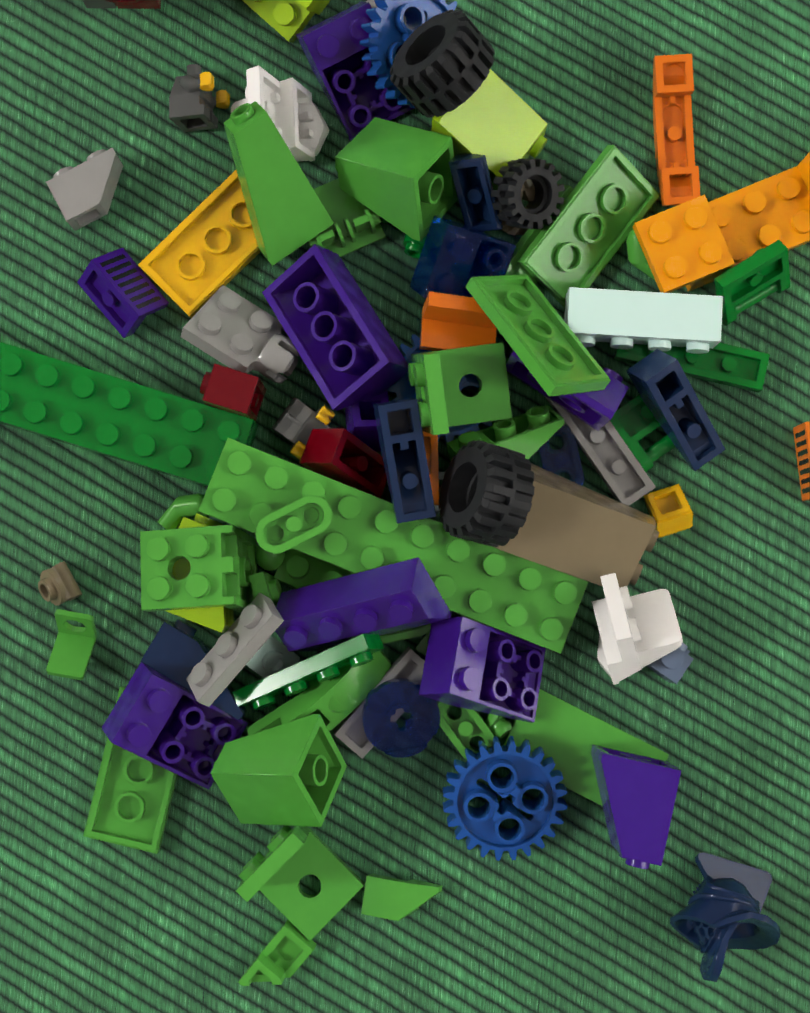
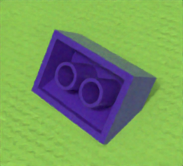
[506,351,629,431]

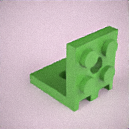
[408,342,512,435]
[140,524,257,613]
[236,825,364,941]

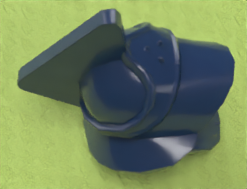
[670,852,780,982]

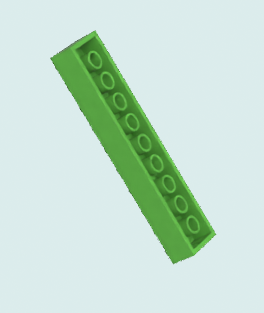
[198,438,588,654]

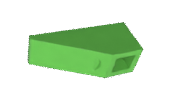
[446,405,565,461]

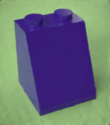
[591,745,681,869]

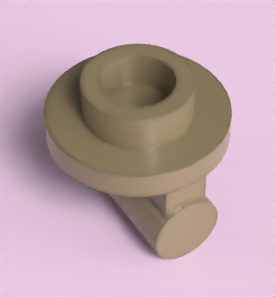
[38,561,82,606]

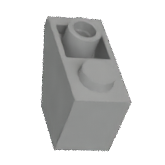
[46,148,123,231]

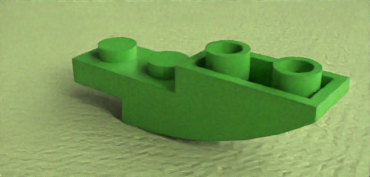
[247,650,392,735]

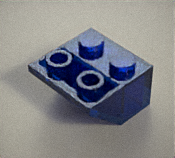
[410,215,516,298]

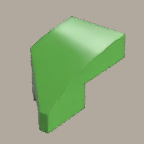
[361,874,443,921]
[238,920,317,986]

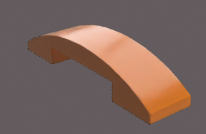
[653,54,700,207]

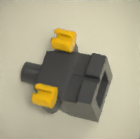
[169,64,230,133]
[271,398,335,460]

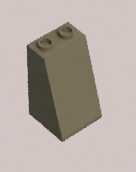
[495,463,659,587]

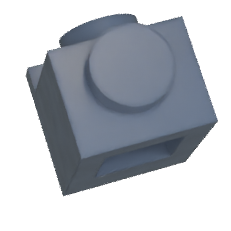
[646,642,694,684]

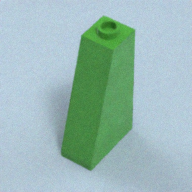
[223,101,334,266]

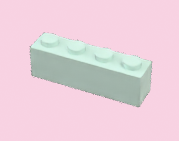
[564,287,723,354]

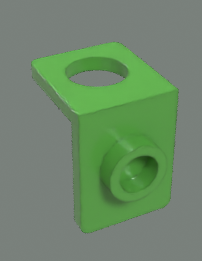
[46,609,97,680]

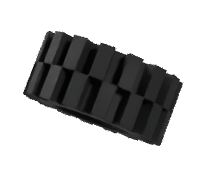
[491,159,565,229]

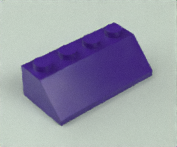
[262,244,408,411]
[275,557,452,652]

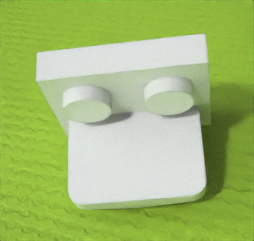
[231,66,329,162]
[592,573,683,685]

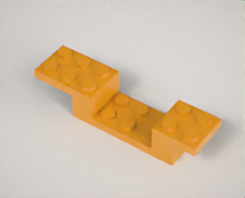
[632,152,810,293]

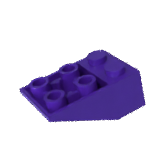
[296,2,414,141]
[419,616,546,723]
[102,662,248,790]

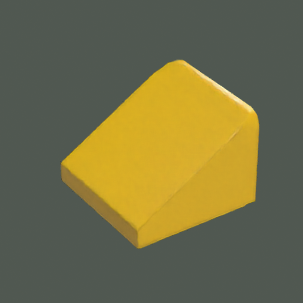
[644,484,693,538]

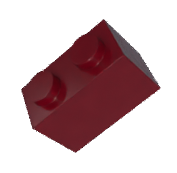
[200,363,267,422]
[299,428,387,498]

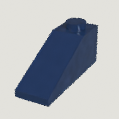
[626,349,726,471]
[373,398,436,523]
[140,619,247,720]

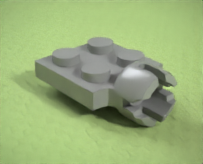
[180,285,299,384]

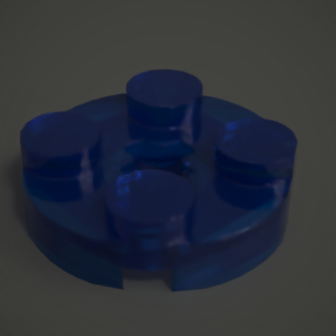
[362,678,440,758]

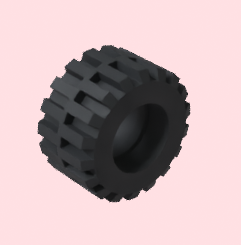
[390,9,495,118]
[438,440,535,547]

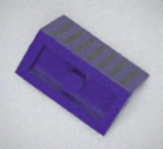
[77,248,169,338]

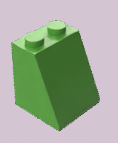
[335,117,458,241]
[210,714,347,827]

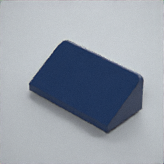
[448,153,503,234]

